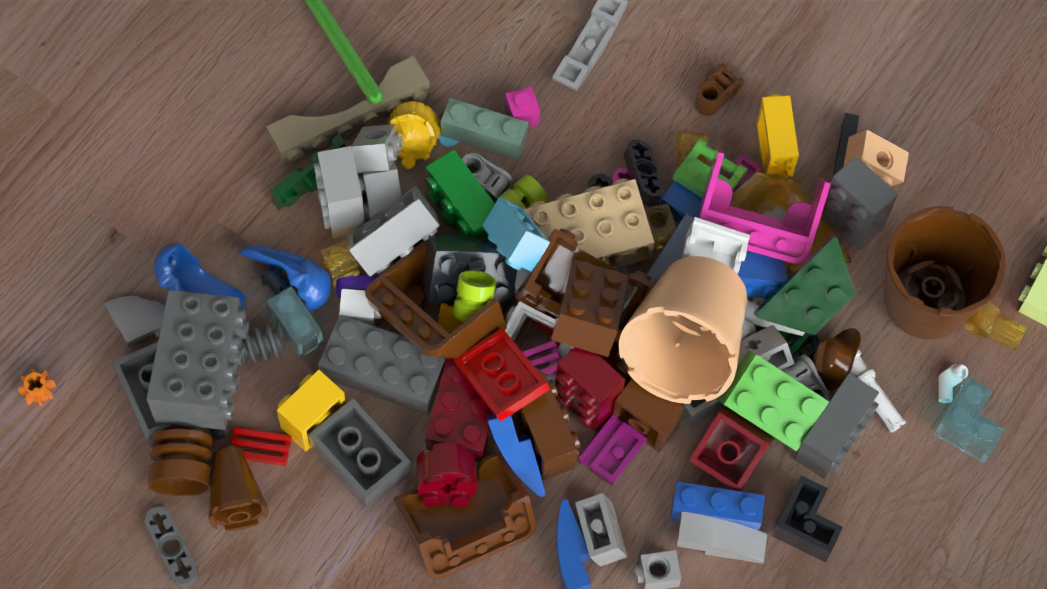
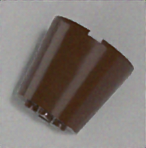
[884,206,1006,340]

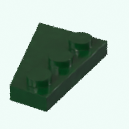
[270,134,346,211]

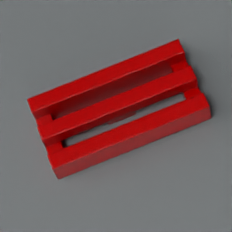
[230,427,292,466]

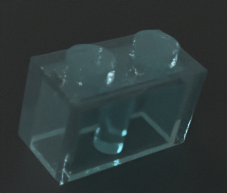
[267,287,324,358]

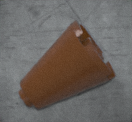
[208,445,269,531]

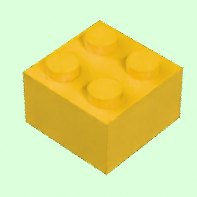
[277,370,346,452]

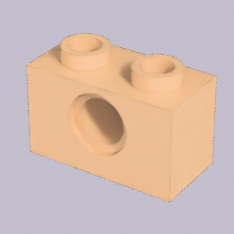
[843,130,909,187]

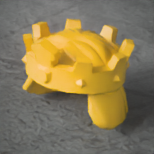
[387,101,441,170]

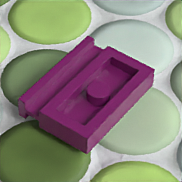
[578,414,647,486]

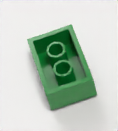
[425,150,495,238]

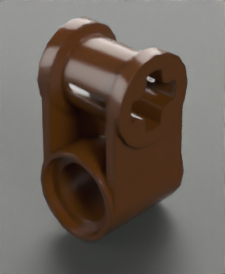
[695,63,745,116]

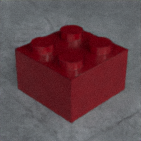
[689,406,775,491]

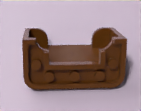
[515,228,656,352]
[393,451,536,579]

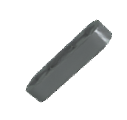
[144,507,199,588]

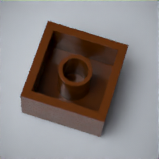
[613,378,684,452]

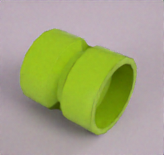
[496,174,549,210]
[453,270,496,322]

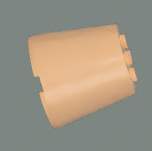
[619,256,747,404]

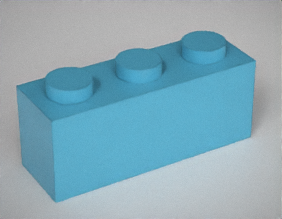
[482,197,550,272]

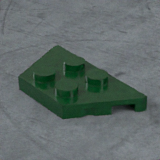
[753,234,856,335]

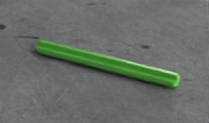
[304,0,384,105]

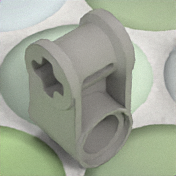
[462,153,513,204]
[781,354,830,408]

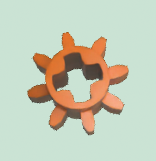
[18,369,56,407]

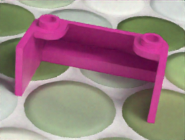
[698,148,831,263]

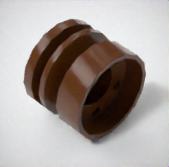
[148,429,213,496]

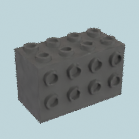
[147,290,249,430]

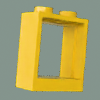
[756,94,799,182]

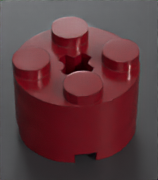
[416,443,477,508]

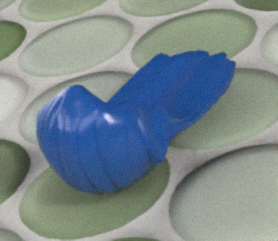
[154,242,247,309]
[238,246,331,311]

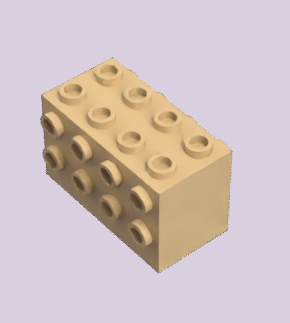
[525,179,654,268]

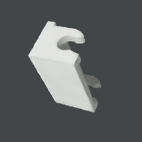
[682,217,750,274]

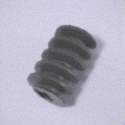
[241,322,285,366]

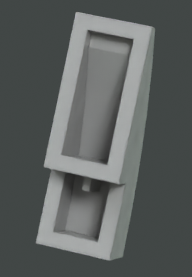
[676,511,767,564]

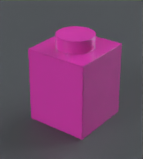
[505,86,540,128]

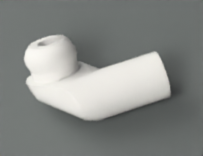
[938,364,968,403]

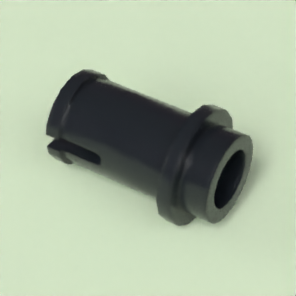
[261,266,296,303]

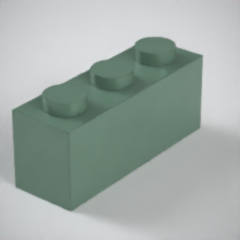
[441,98,529,160]

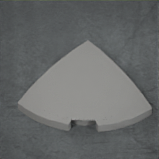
[103,296,165,347]

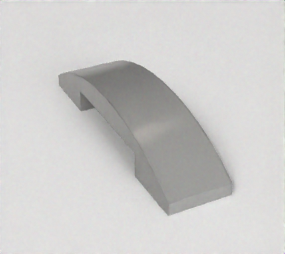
[552,0,628,91]

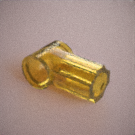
[965,302,1027,350]

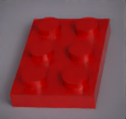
[454,328,550,422]

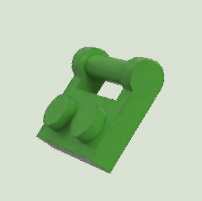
[672,138,747,198]

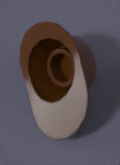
[811,328,861,391]

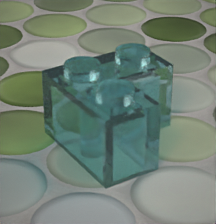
[934,376,1005,464]

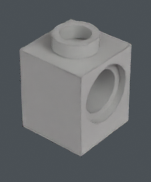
[635,550,681,589]

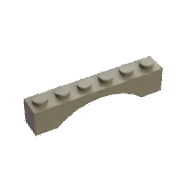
[266,56,430,165]

